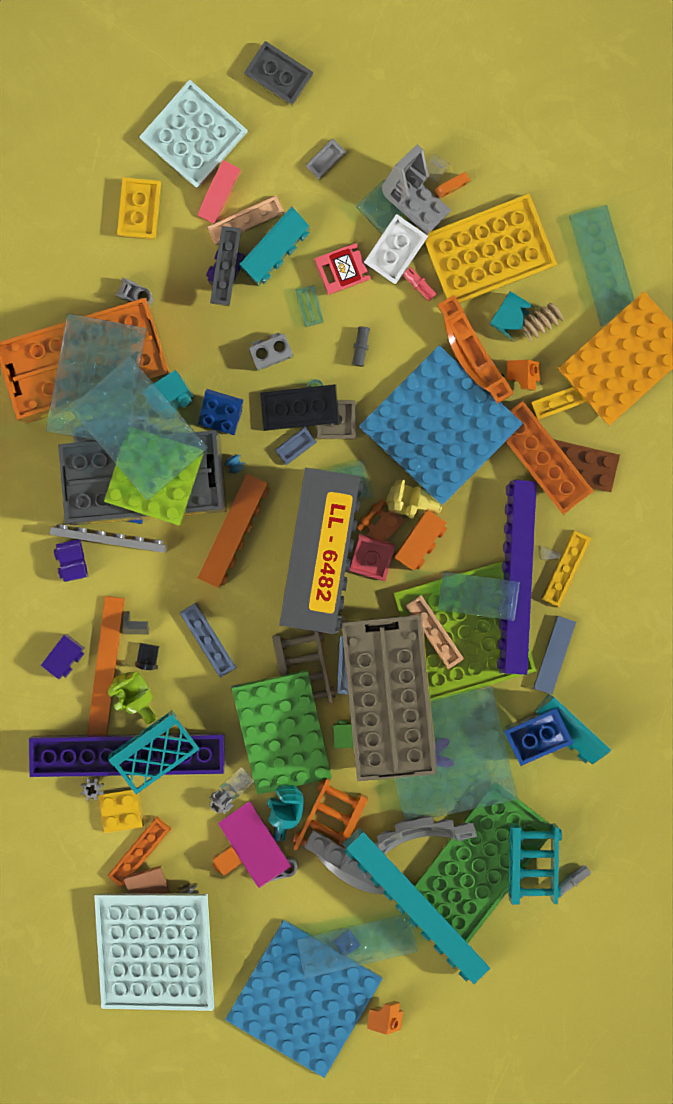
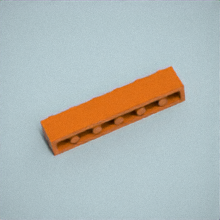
[198,474,270,588]

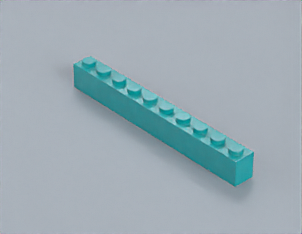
[343,828,491,984]

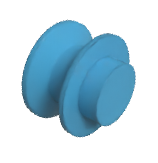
[224,454,245,474]

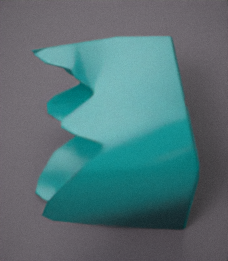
[490,291,534,341]

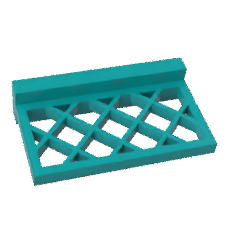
[108,710,199,794]

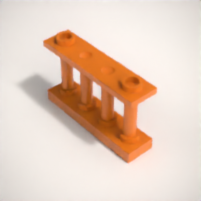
[292,778,368,850]

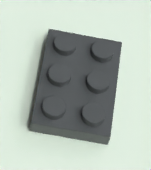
[244,41,313,106]

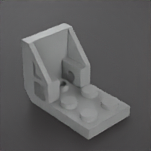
[382,144,451,235]

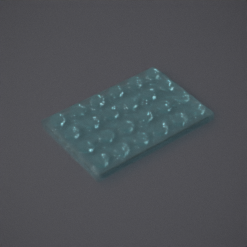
[46,314,147,446]
[70,356,209,501]

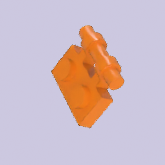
[356,499,405,542]

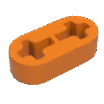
[435,172,471,199]

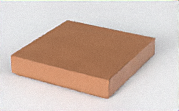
[124,865,170,893]

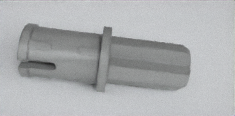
[558,865,591,896]

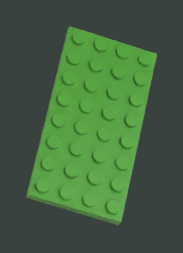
[414,781,551,943]

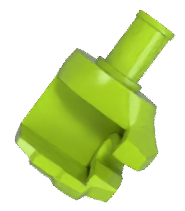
[108,671,157,725]

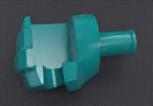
[267,785,304,842]

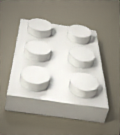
[364,214,428,284]

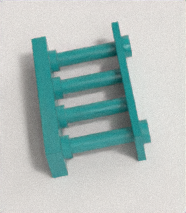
[509,823,562,905]

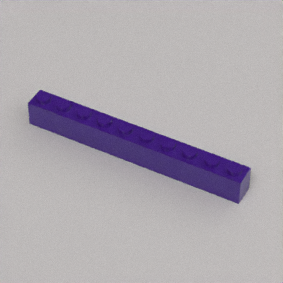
[497,480,537,675]

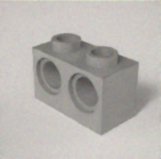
[249,332,293,371]

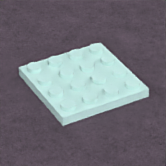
[139,80,248,189]

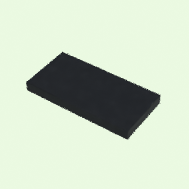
[260,384,340,431]

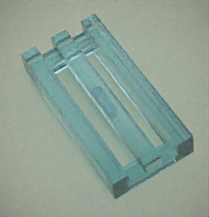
[296,285,324,328]

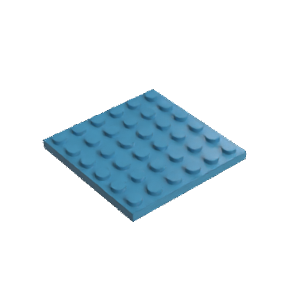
[359,345,523,506]
[225,919,383,1078]

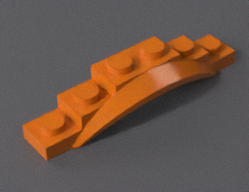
[437,295,514,404]

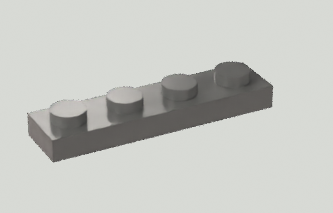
[210,226,242,307]

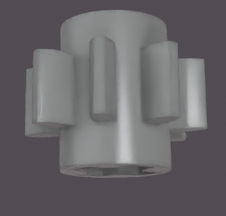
[80,777,104,801]
[209,789,233,814]

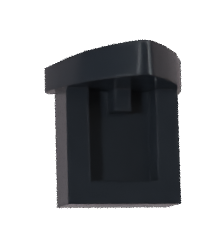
[135,643,160,670]

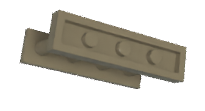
[272,631,336,703]

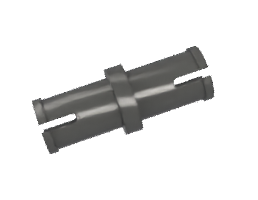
[352,326,370,367]

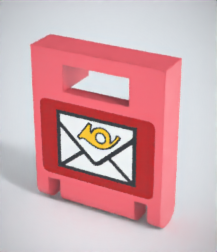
[314,243,371,296]

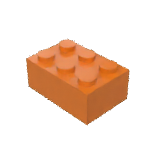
[393,510,447,571]

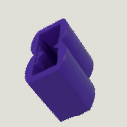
[54,539,88,582]

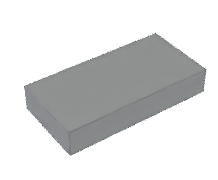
[306,138,346,180]

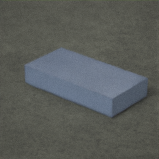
[275,427,317,465]

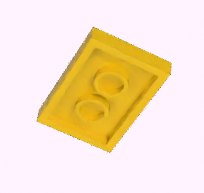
[117,177,161,240]

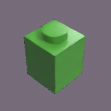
[333,719,354,748]

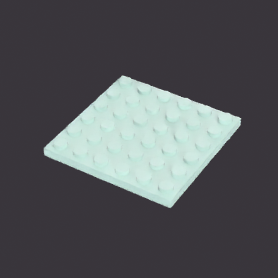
[94,893,214,1011]

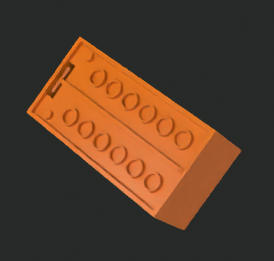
[0,298,171,424]

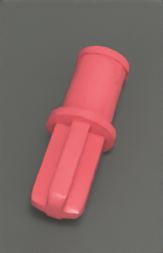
[402,267,436,301]

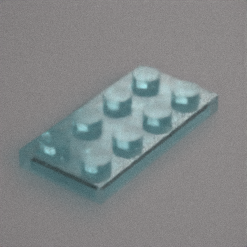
[438,572,520,621]

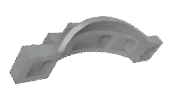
[374,816,477,854]
[304,830,413,894]

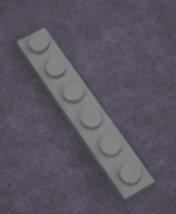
[50,524,167,553]

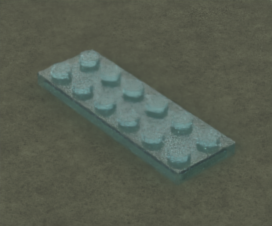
[569,205,634,326]
[296,913,418,979]

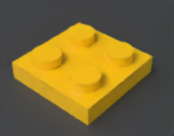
[98,789,143,833]

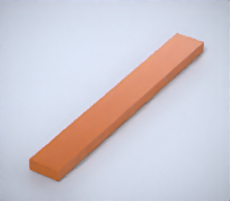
[87,596,125,735]

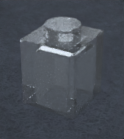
[220,767,254,801]

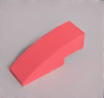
[198,160,241,224]

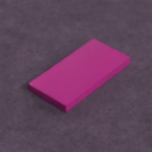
[218,801,291,888]

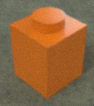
[212,845,242,876]

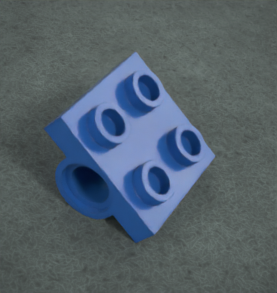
[198,389,244,435]

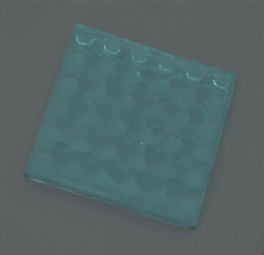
[395,686,518,821]

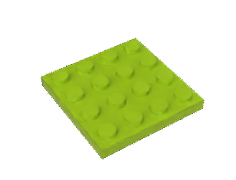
[104,426,204,526]

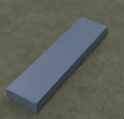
[180,603,236,677]
[533,616,576,694]

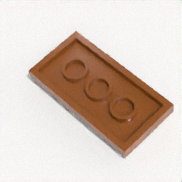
[553,439,620,492]

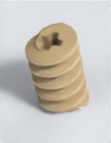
[522,302,564,342]

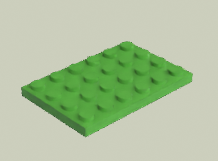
[232,669,332,795]

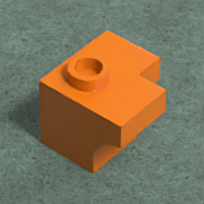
[507,359,540,391]
[367,1001,403,1035]

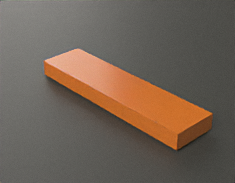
[107,816,171,888]

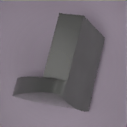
[123,611,149,635]

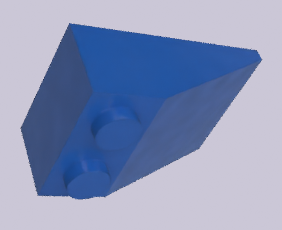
[504,708,574,766]

